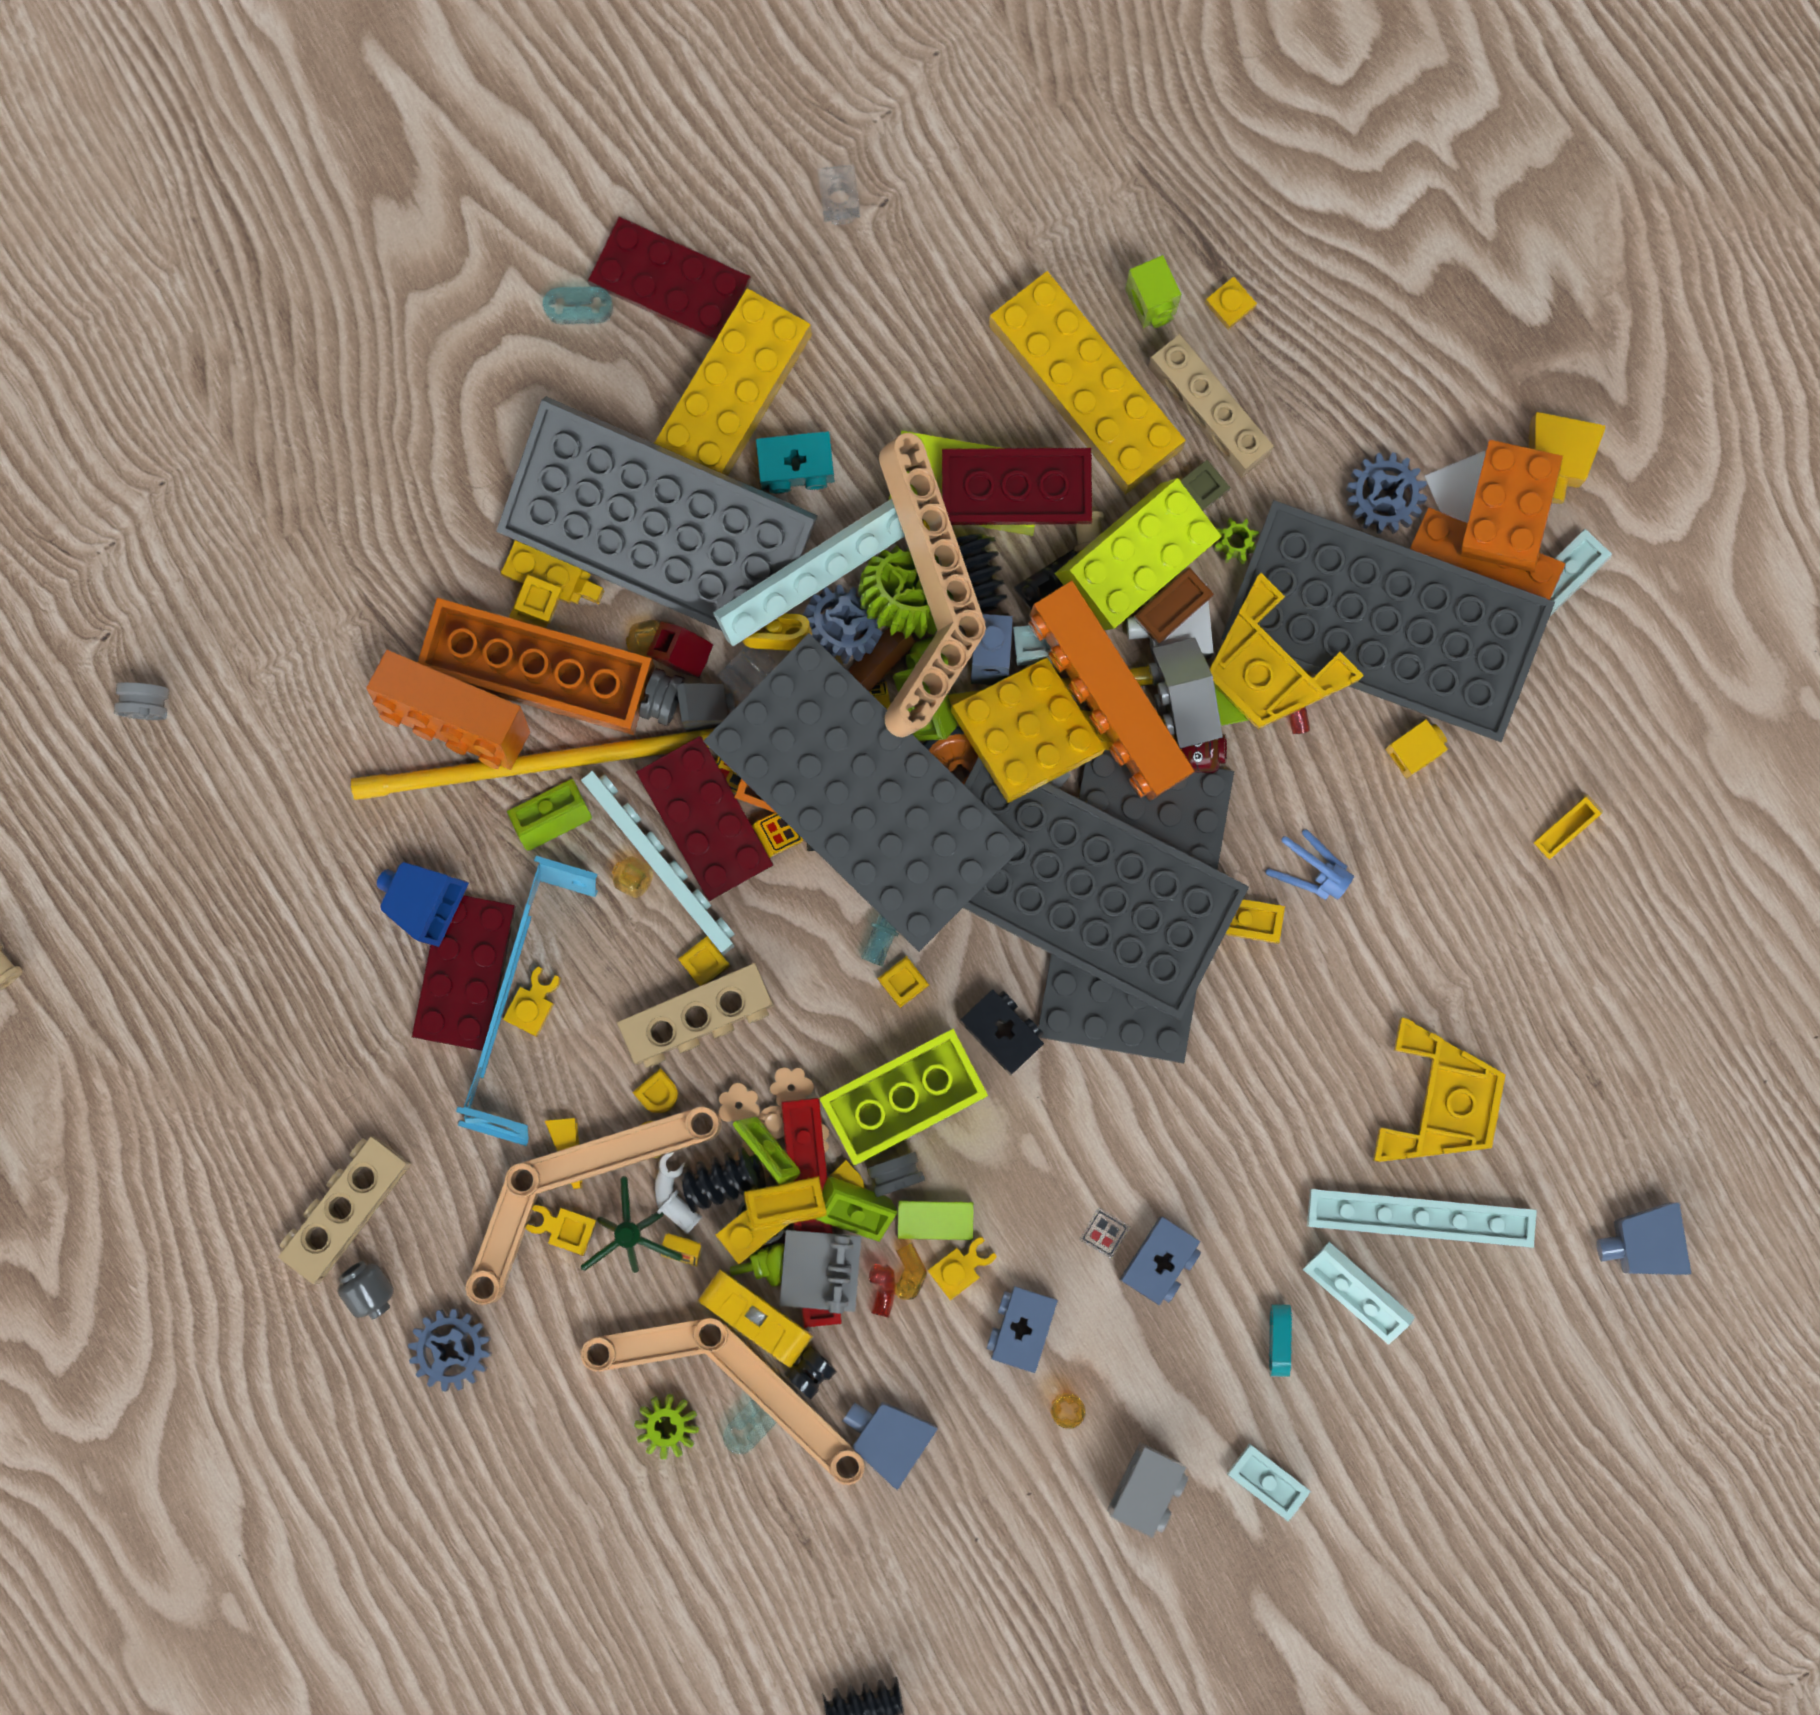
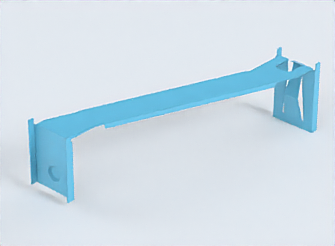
[456,856,598,1146]

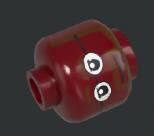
[1174,734,1227,773]

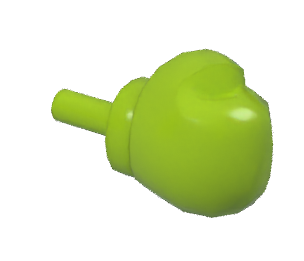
[730,1243,785,1287]

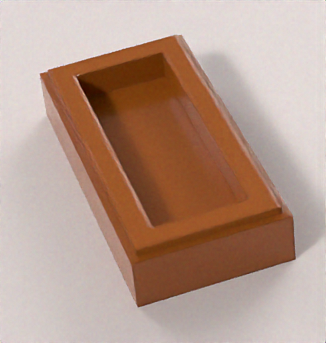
[1133,567,1214,645]
[847,628,916,692]

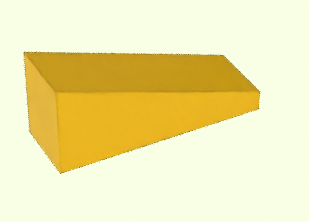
[1534,794,1603,860]
[545,1118,583,1189]

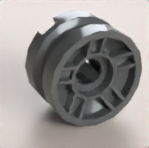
[639,668,685,727]
[867,1152,925,1197]

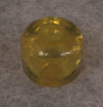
[626,619,660,658]
[612,856,653,898]

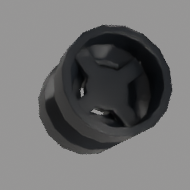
[784,1346,837,1399]

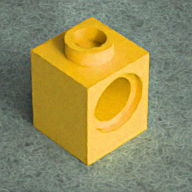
[1385,719,1448,779]

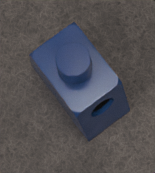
[377,862,469,947]

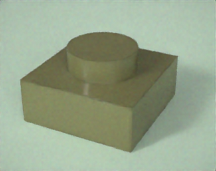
[1181,460,1231,511]

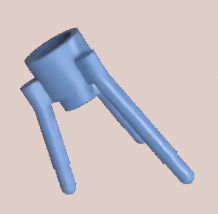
[1265,829,1354,900]

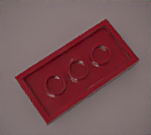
[588,216,751,342]
[942,448,1092,525]
[636,736,774,901]
[412,895,516,1051]

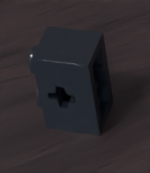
[960,989,1044,1076]

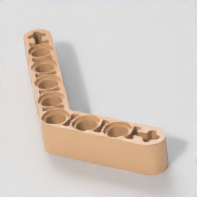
[879,433,986,737]

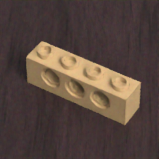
[1148,334,1274,479]
[617,963,774,1068]
[278,1136,412,1285]

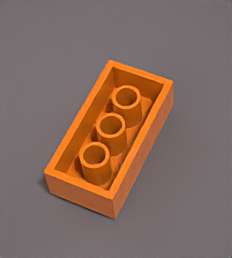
[366,649,531,770]

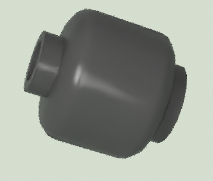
[337,1261,394,1319]

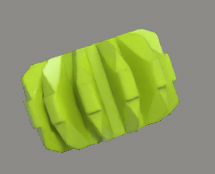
[634,1394,699,1460]

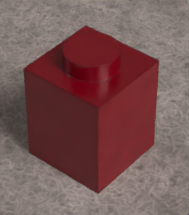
[646,621,714,678]

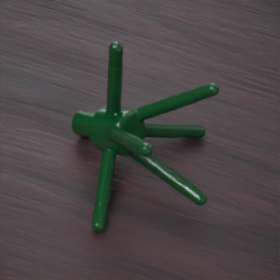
[581,1176,683,1273]

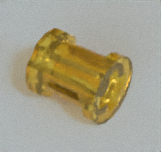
[1050,1393,1086,1429]

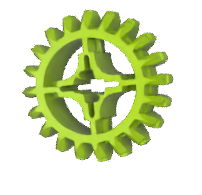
[858,545,954,639]

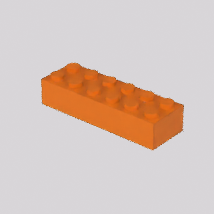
[1028,581,1195,802]
[418,598,655,735]

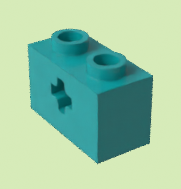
[756,431,835,494]

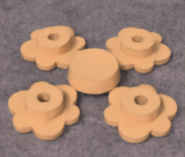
[719,1067,829,1178]

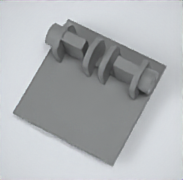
[780,1230,861,1313]

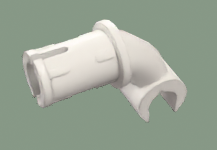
[654,1152,702,1235]

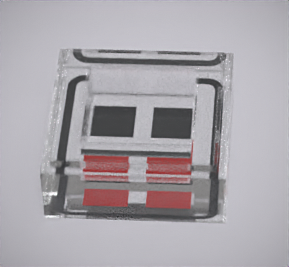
[1079,1207,1131,1259]

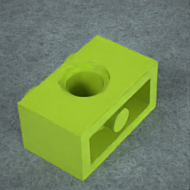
[1125,255,1182,328]

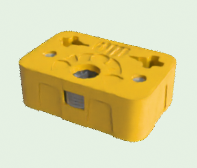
[697,1269,813,1367]

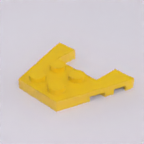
[1210,573,1364,730]
[1373,1017,1506,1162]

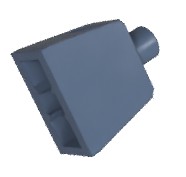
[971,614,1013,685]
[1597,1202,1692,1275]
[842,1401,938,1490]

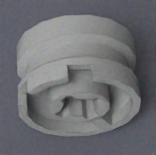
[114,682,169,720]

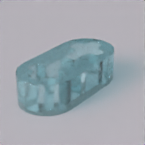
[543,287,614,324]
[723,1399,777,1454]

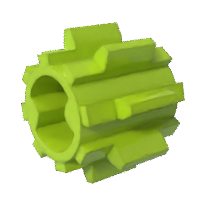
[1214,518,1259,564]

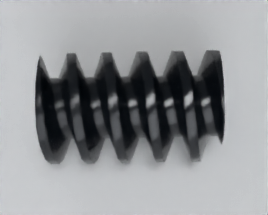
[956,534,1008,613]
[682,1147,766,1213]
[822,1676,905,1715]

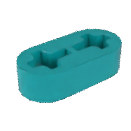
[1269,1304,1292,1377]

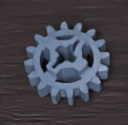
[1346,453,1427,534]
[803,585,882,664]
[408,1309,492,1392]

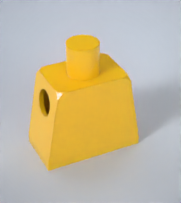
[1529,412,1606,504]

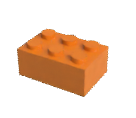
[1461,439,1563,573]

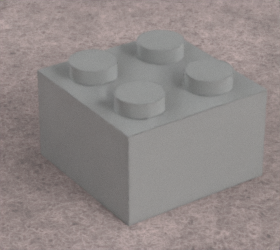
[1149,637,1223,748]
[1107,1442,1188,1538]

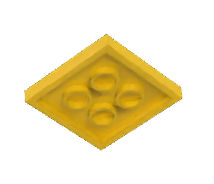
[951,657,1105,803]

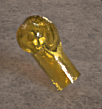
[895,1243,927,1300]

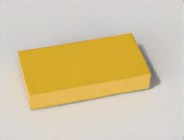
[744,1177,827,1231]

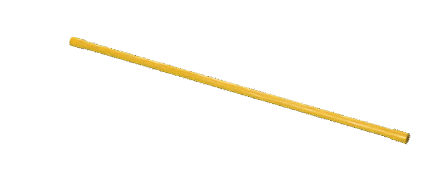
[351,666,1153,800]

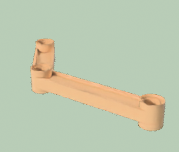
[465,1107,722,1305]
[581,1317,865,1485]

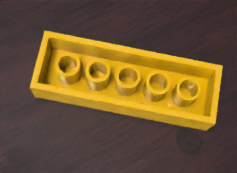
[989,271,1186,495]
[654,288,812,476]

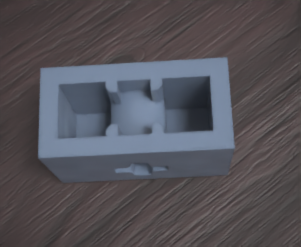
[1119,1217,1201,1305]
[986,1286,1058,1373]

